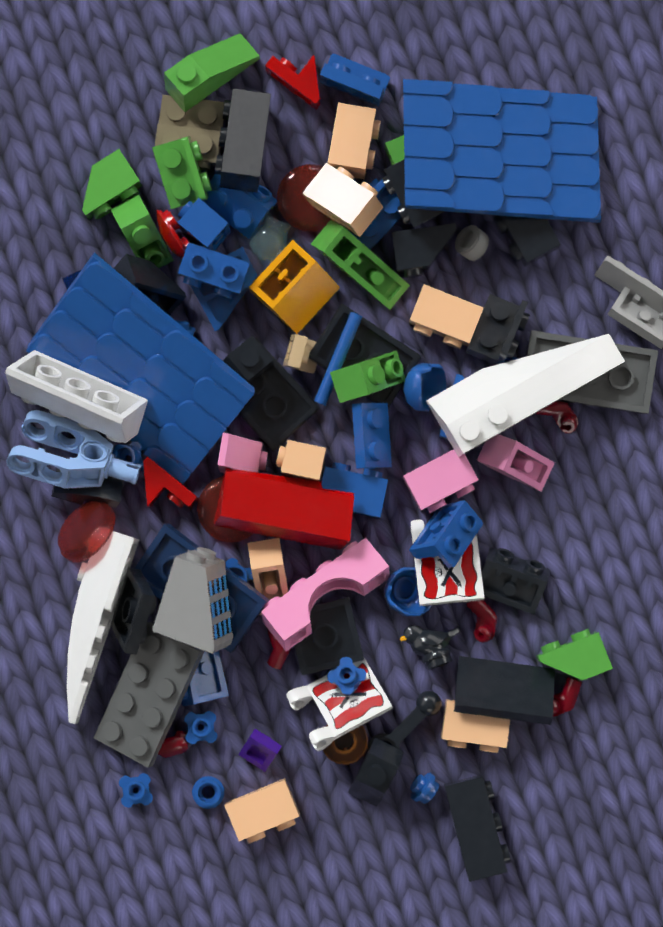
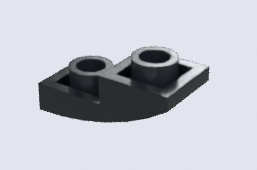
[51,468,124,508]

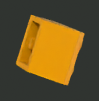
[249,240,340,334]

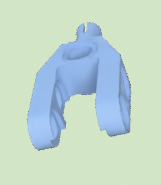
[6,410,142,489]

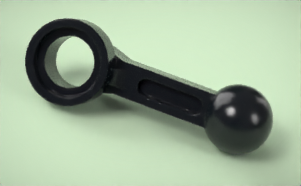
[367,691,442,752]

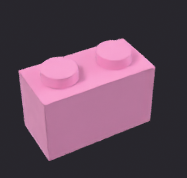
[403,449,478,513]

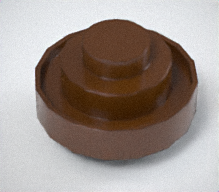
[323,724,368,765]

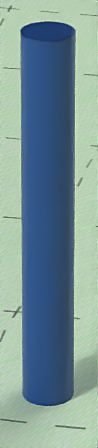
[314,312,362,406]

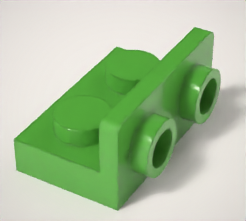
[152,136,212,209]

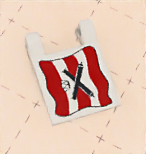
[411,520,484,606]
[287,658,393,751]

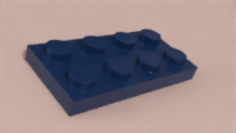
[135,523,269,653]

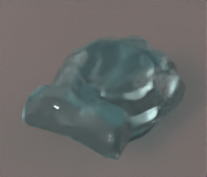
[250,215,292,262]

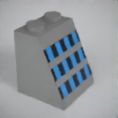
[152,547,233,654]

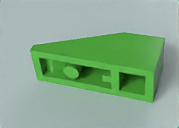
[164,33,260,112]
[311,220,410,310]

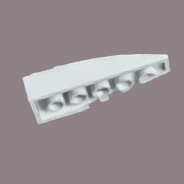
[426,334,625,457]
[67,527,139,724]

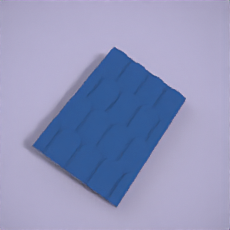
[403,79,601,223]
[26,252,254,484]

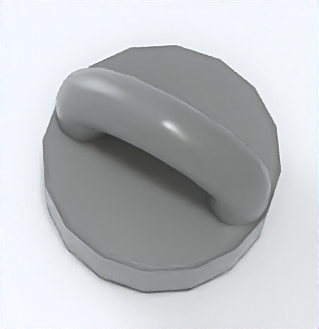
[455,225,489,261]

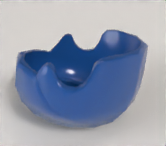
[403,363,446,412]
[384,567,432,616]

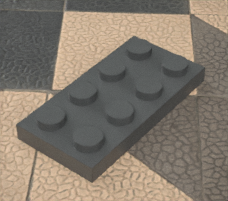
[527,330,658,415]
[94,622,205,768]

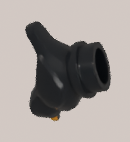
[400,625,461,670]

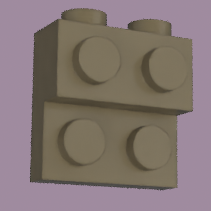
[154,95,224,171]

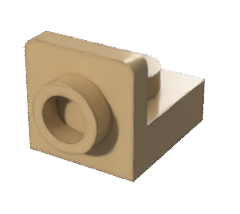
[283,334,317,373]

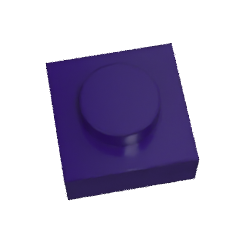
[238,729,282,772]

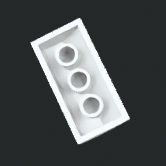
[5,350,148,443]

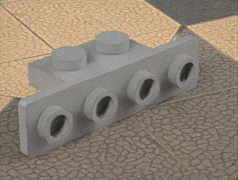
[595,256,663,349]

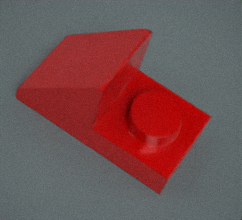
[265,55,320,110]
[143,456,199,508]

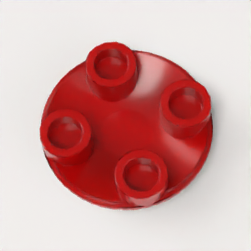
[156,210,190,259]

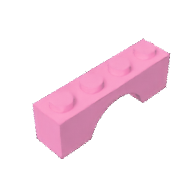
[261,538,390,651]

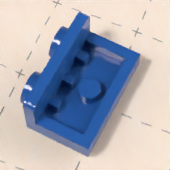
[202,174,278,239]
[178,243,249,299]
[352,403,392,470]

